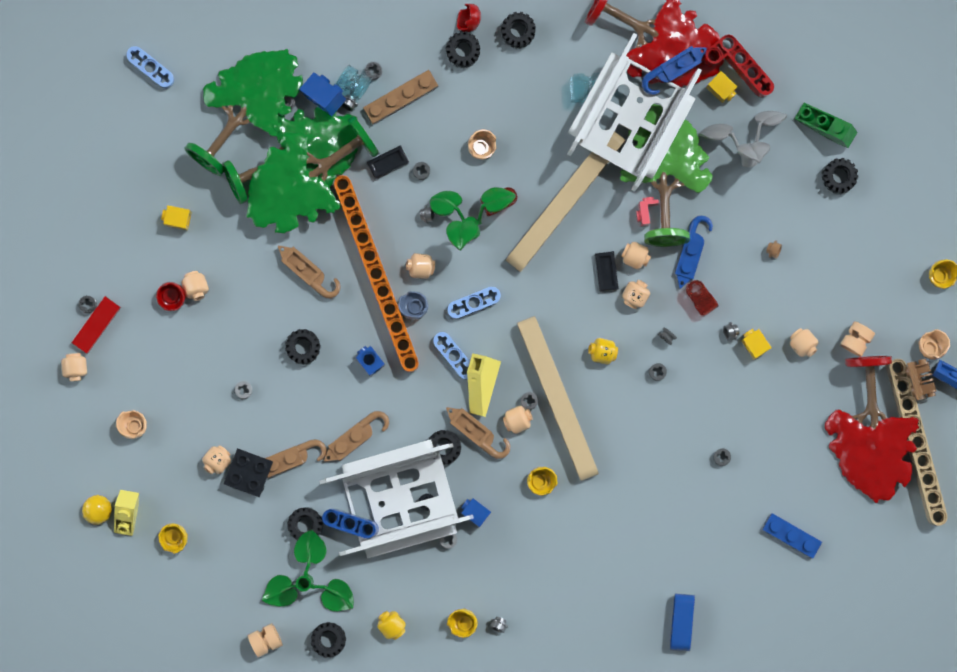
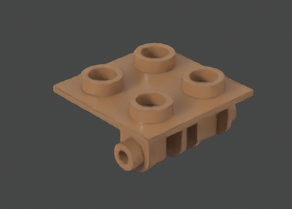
[906,359,937,400]

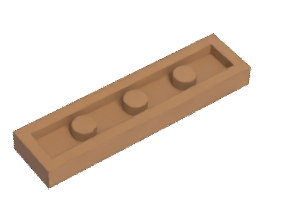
[363,70,438,124]

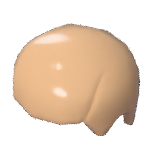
[468,129,496,160]
[918,329,950,360]
[116,410,147,439]

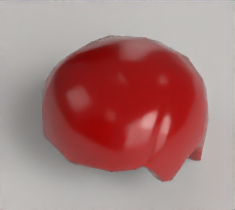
[457,3,481,32]
[156,282,186,311]

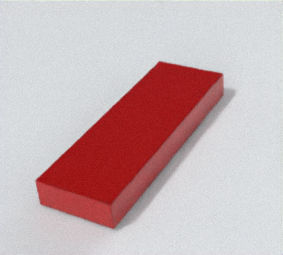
[71,296,121,354]

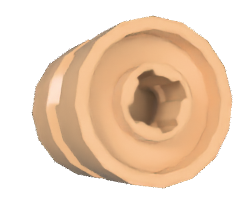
[840,321,875,357]
[247,623,283,658]

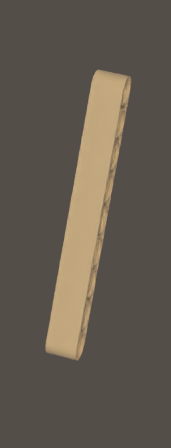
[505,131,626,272]
[517,316,599,481]
[887,359,947,526]

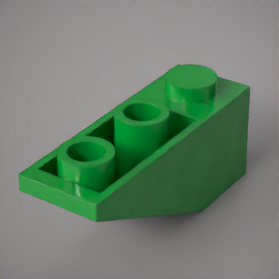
[794,102,858,148]

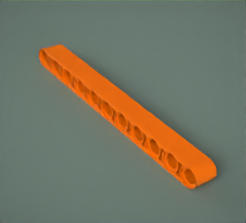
[334,175,419,373]

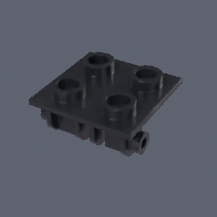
[224,448,273,498]

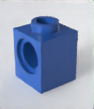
[355,346,385,377]
[461,498,491,527]

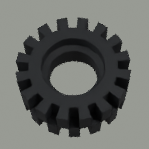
[501,12,536,48]
[446,31,480,68]
[822,158,859,194]
[285,329,321,364]
[429,430,461,465]
[287,507,323,541]
[311,622,346,658]

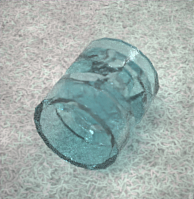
[336,65,372,100]

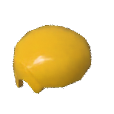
[929,259,957,289]
[527,466,558,496]
[82,495,112,525]
[159,523,188,554]
[447,608,478,638]

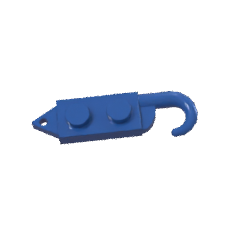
[642,46,707,95]
[675,215,713,289]

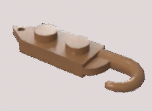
[278,246,341,299]
[446,407,510,459]
[324,411,389,461]
[265,439,327,478]

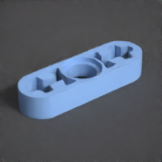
[127,46,174,88]
[448,287,501,319]
[434,332,470,380]

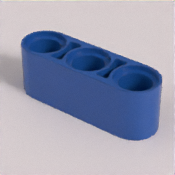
[322,509,379,539]
[670,593,695,651]

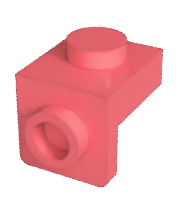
[636,197,659,227]

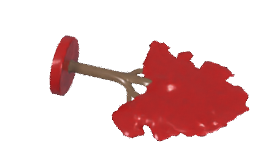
[584,0,724,87]
[824,356,919,503]

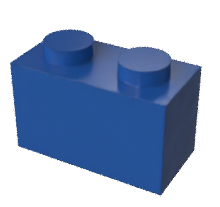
[299,72,346,117]

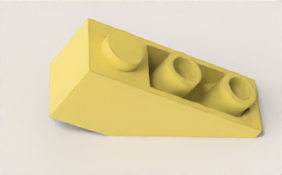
[467,353,501,417]

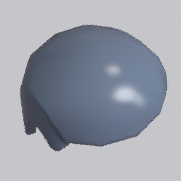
[398,291,429,320]

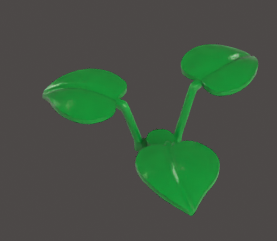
[430,187,516,251]
[262,530,354,611]

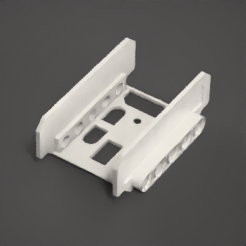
[567,33,701,191]
[319,440,474,558]

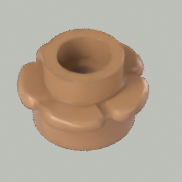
[766,240,782,259]

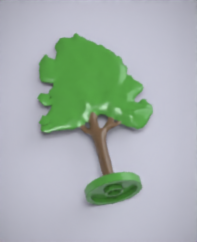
[620,104,713,247]

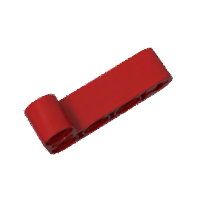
[702,34,774,98]

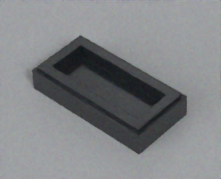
[367,145,409,180]
[595,251,619,292]

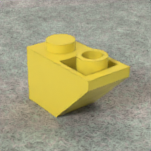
[114,490,139,536]

